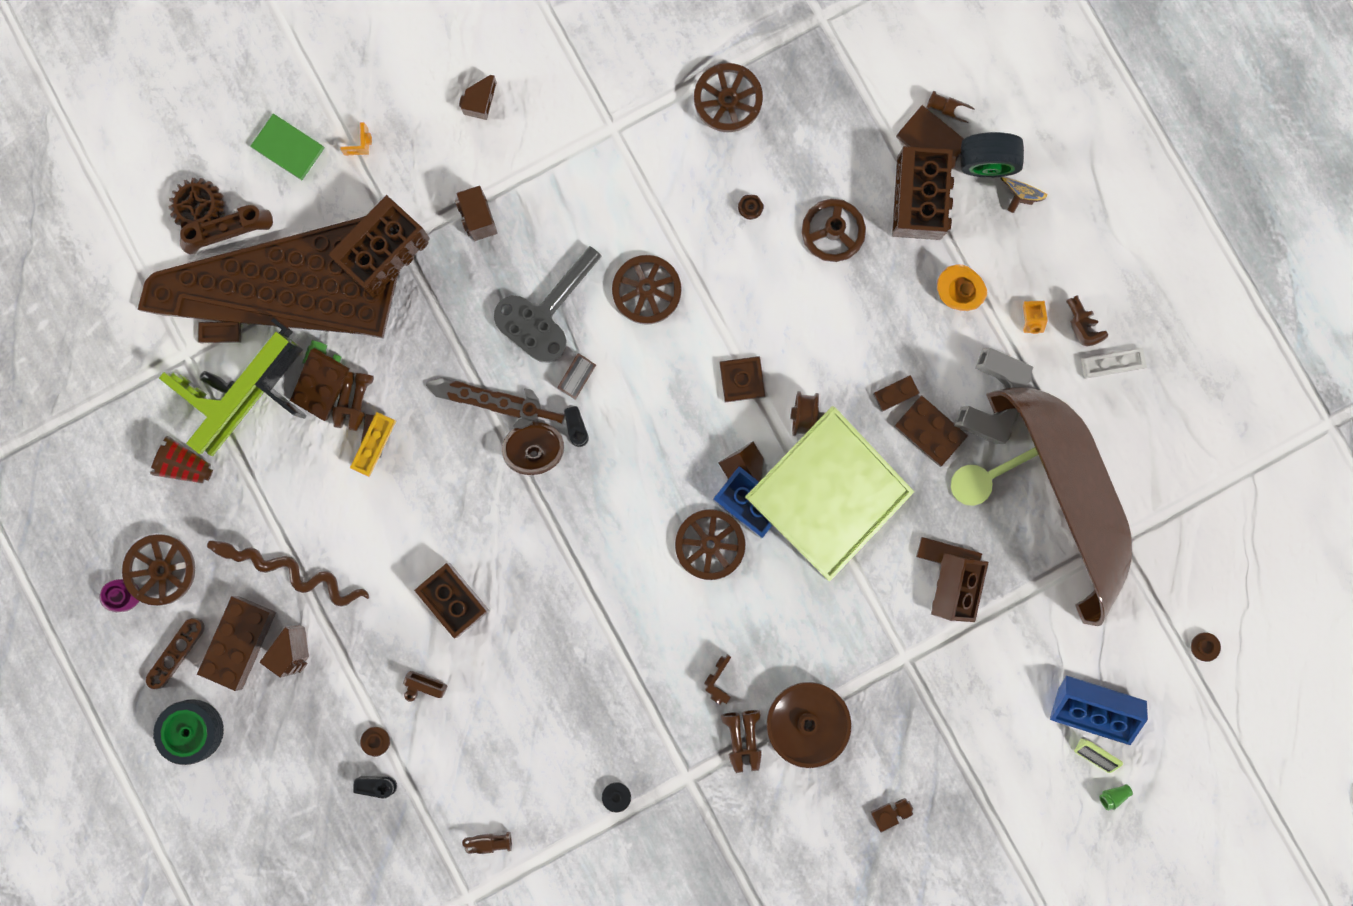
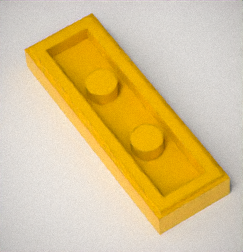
[350,412,396,477]

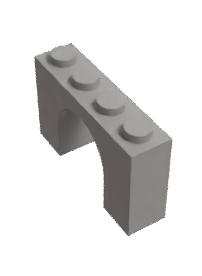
[954,348,1034,444]

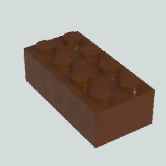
[197,596,276,691]

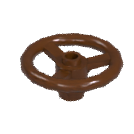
[801,198,866,262]

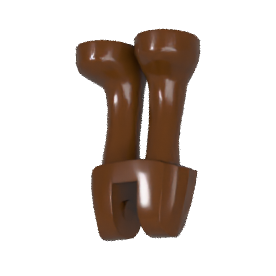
[332,371,374,431]
[721,710,762,773]

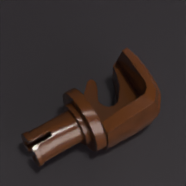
[1066,295,1108,346]

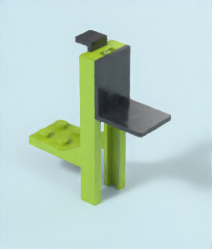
[159,318,307,456]

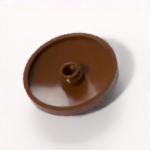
[766,682,851,768]

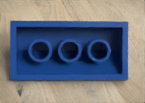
[1050,675,1148,745]

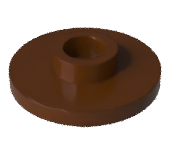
[1191,632,1221,662]
[360,727,390,757]

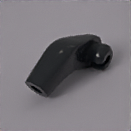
[199,371,235,394]

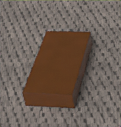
[198,322,241,344]

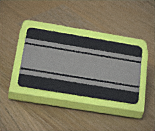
[1074,738,1123,773]

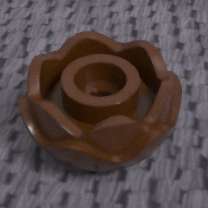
[738,195,764,220]

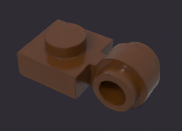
[871,798,913,832]

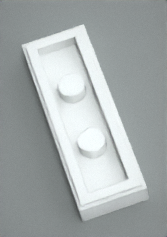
[1081,348,1147,379]

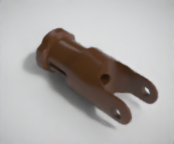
[926,90,975,123]
[462,832,512,854]

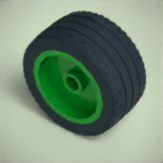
[961,132,1024,178]
[153,699,224,765]

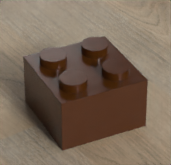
[455,185,498,241]

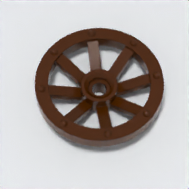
[694,63,763,132]
[612,255,681,325]
[675,509,746,580]
[122,534,195,606]

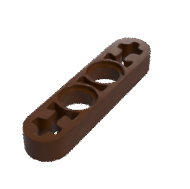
[146,618,205,689]

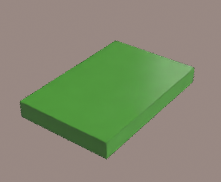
[250,114,325,181]

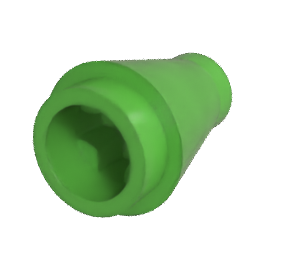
[1099,784,1133,811]

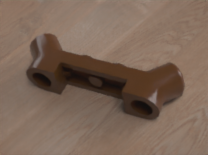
[180,205,273,254]

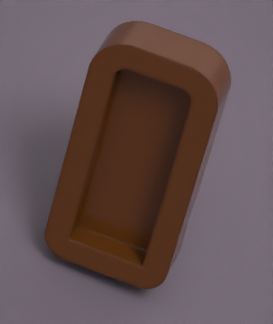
[403,671,448,702]

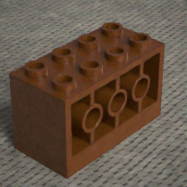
[892,146,956,240]
[328,195,430,298]

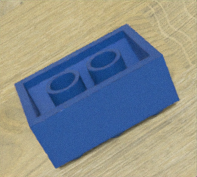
[713,467,773,539]

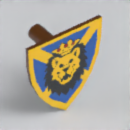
[1000,177,1048,213]

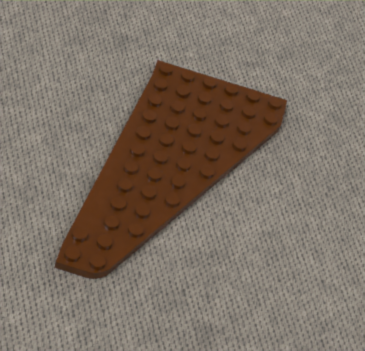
[137,216,398,339]

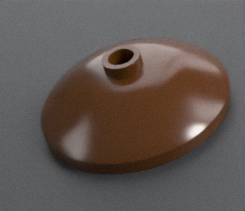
[502,422,564,475]

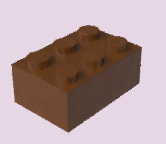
[414,563,490,639]

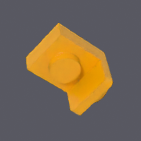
[1023,301,1048,334]

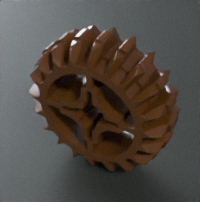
[168,178,226,228]

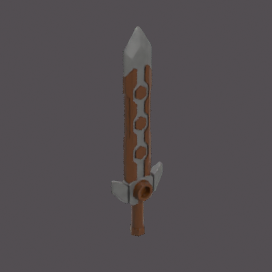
[426,377,565,429]

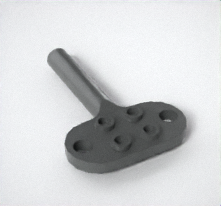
[494,246,602,363]

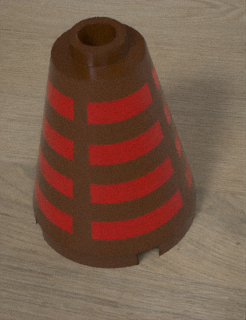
[150,436,213,484]

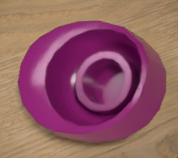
[99,579,140,613]

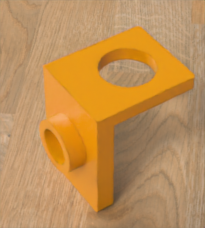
[340,122,372,156]

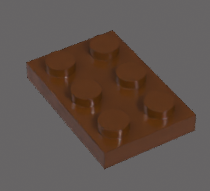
[290,348,350,421]
[894,395,968,467]

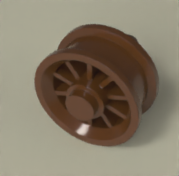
[790,391,825,437]

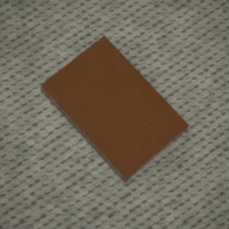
[896,105,964,158]

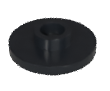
[602,782,631,813]

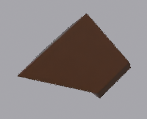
[718,441,764,482]

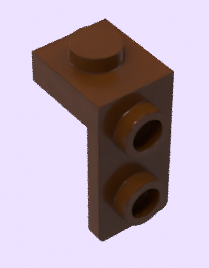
[704,654,731,705]

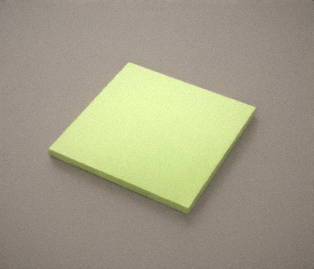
[745,406,914,582]

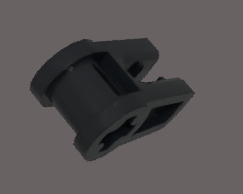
[564,406,589,447]
[353,776,397,799]

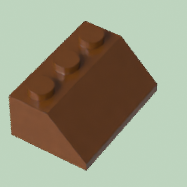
[931,553,989,622]
[259,625,309,678]

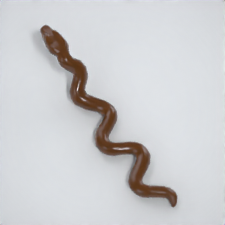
[207,540,369,607]

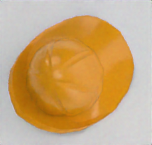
[937,264,987,311]

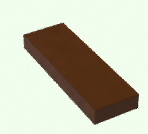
[916,537,982,564]

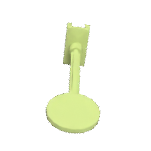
[951,447,1038,506]

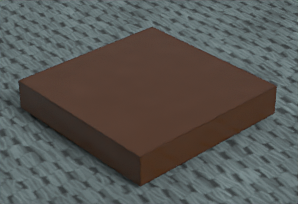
[719,356,766,403]

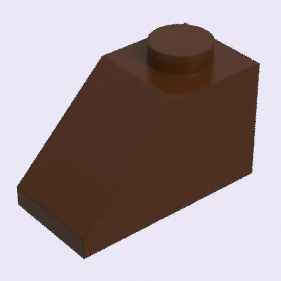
[459,75,497,120]

